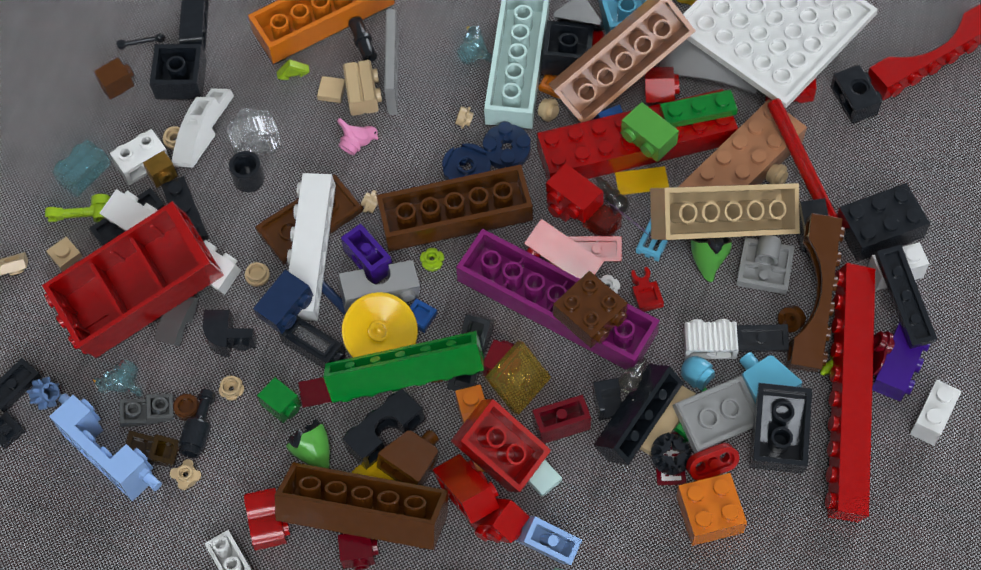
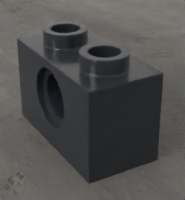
[830,64,882,124]

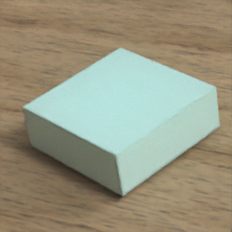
[528,460,562,498]

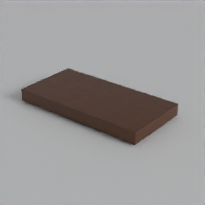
[255,174,363,265]

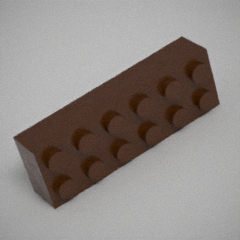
[376,164,533,252]
[275,462,448,550]

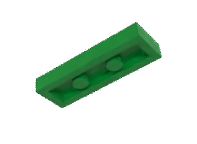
[660,90,738,127]

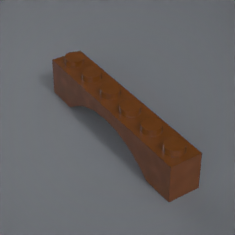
[786,213,845,373]

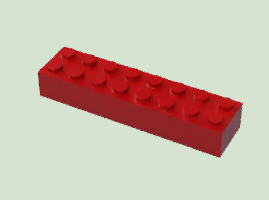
[537,89,738,181]

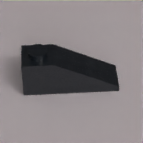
[447,313,495,391]

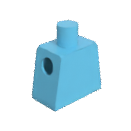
[739,352,803,404]

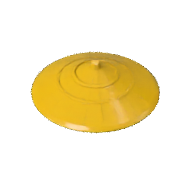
[342,292,418,357]

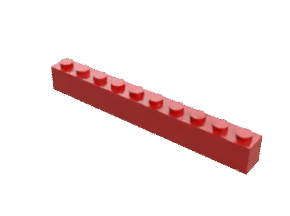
[825,263,876,523]

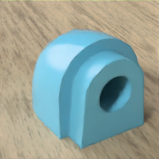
[680,356,715,390]

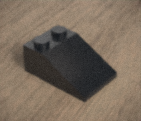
[749,383,812,474]

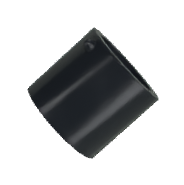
[229,151,265,193]

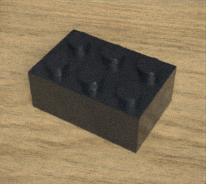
[837,183,930,262]

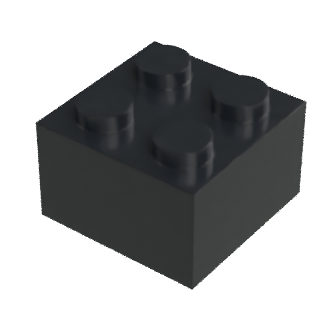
[541,20,594,76]
[150,44,207,99]

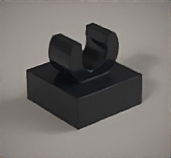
[0,411,25,449]

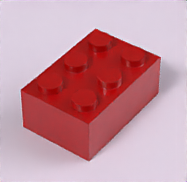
[451,399,551,492]

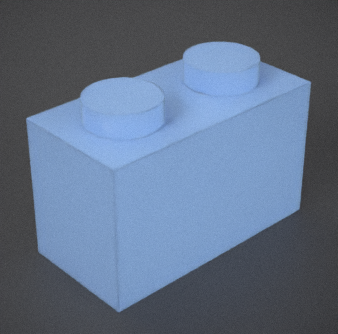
[515,516,582,565]

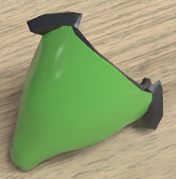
[690,237,732,282]
[286,419,330,469]

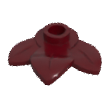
[873,331,895,375]

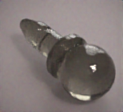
[596,177,629,213]
[618,358,647,392]

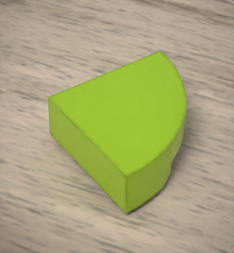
[276,59,310,80]

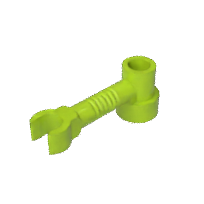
[45,194,110,223]

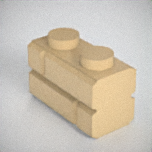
[343,60,382,116]

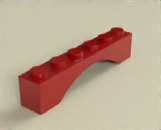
[868,4,981,101]

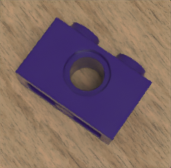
[341,223,392,284]

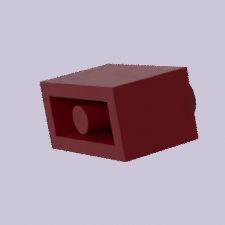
[532,394,591,444]

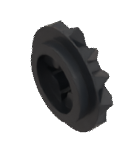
[651,432,692,475]

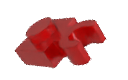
[631,267,664,312]

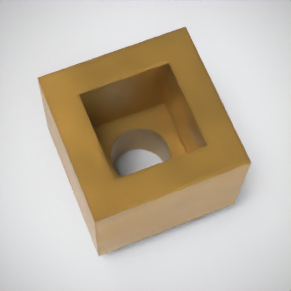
[143,150,178,188]

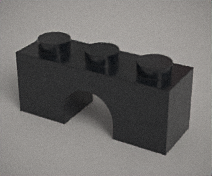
[342,389,425,470]

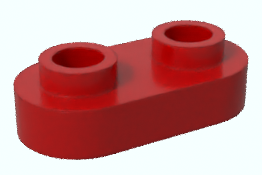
[686,443,739,481]

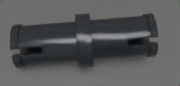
[348,17,377,62]

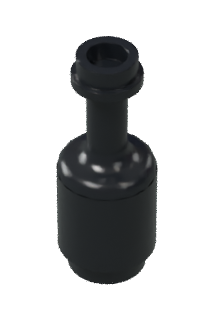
[178,389,216,458]

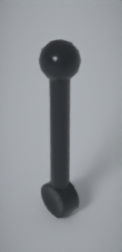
[116,33,165,50]

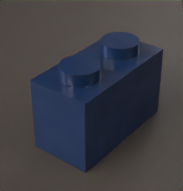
[253,269,314,334]

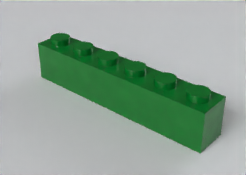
[324,331,484,403]

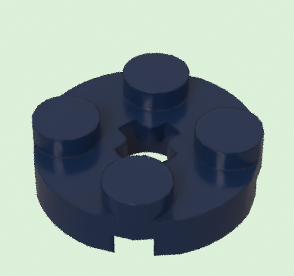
[483,121,531,169]
[442,143,491,180]

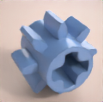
[27,377,62,410]

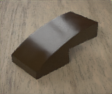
[124,430,179,467]

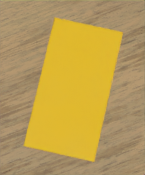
[615,166,669,195]

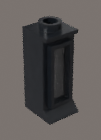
[278,315,345,369]

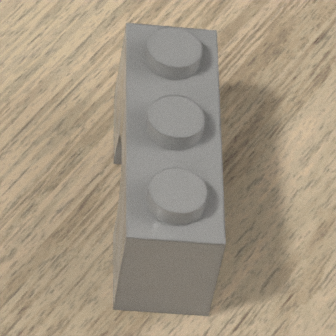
[339,260,420,312]

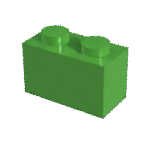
[621,102,679,162]

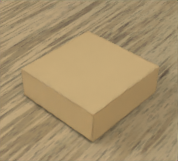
[317,76,346,103]

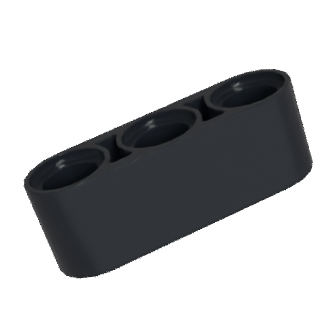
[179,0,209,51]

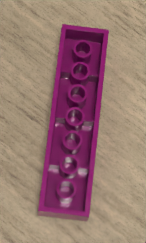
[456,229,660,373]

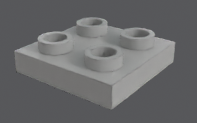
[736,235,795,295]

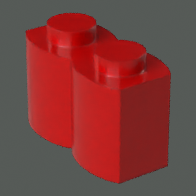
[244,488,290,551]

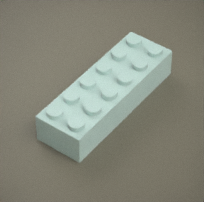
[484,0,549,129]

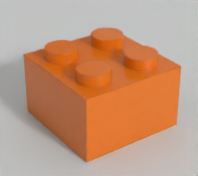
[676,473,747,546]

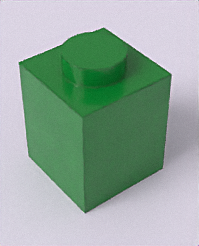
[257,377,301,423]

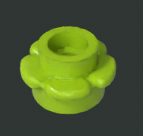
[420,248,444,272]

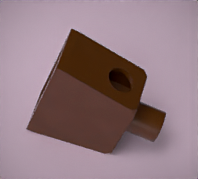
[377,430,439,486]

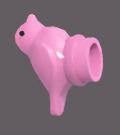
[337,118,378,156]

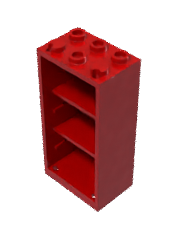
[42,201,224,358]

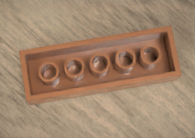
[549,0,696,122]
[678,99,807,187]

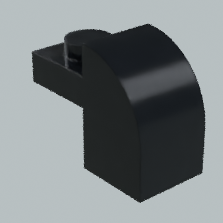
[203,310,257,357]

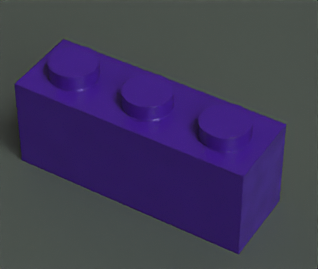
[872,321,930,402]

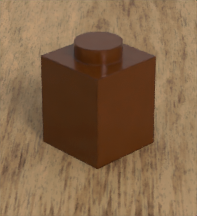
[93,57,134,100]

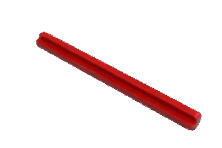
[767,98,842,226]

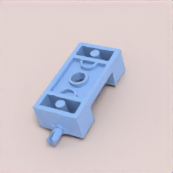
[49,393,162,502]

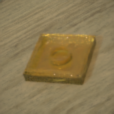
[485,341,551,415]

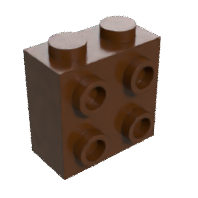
[553,270,628,348]

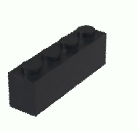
[594,364,684,465]

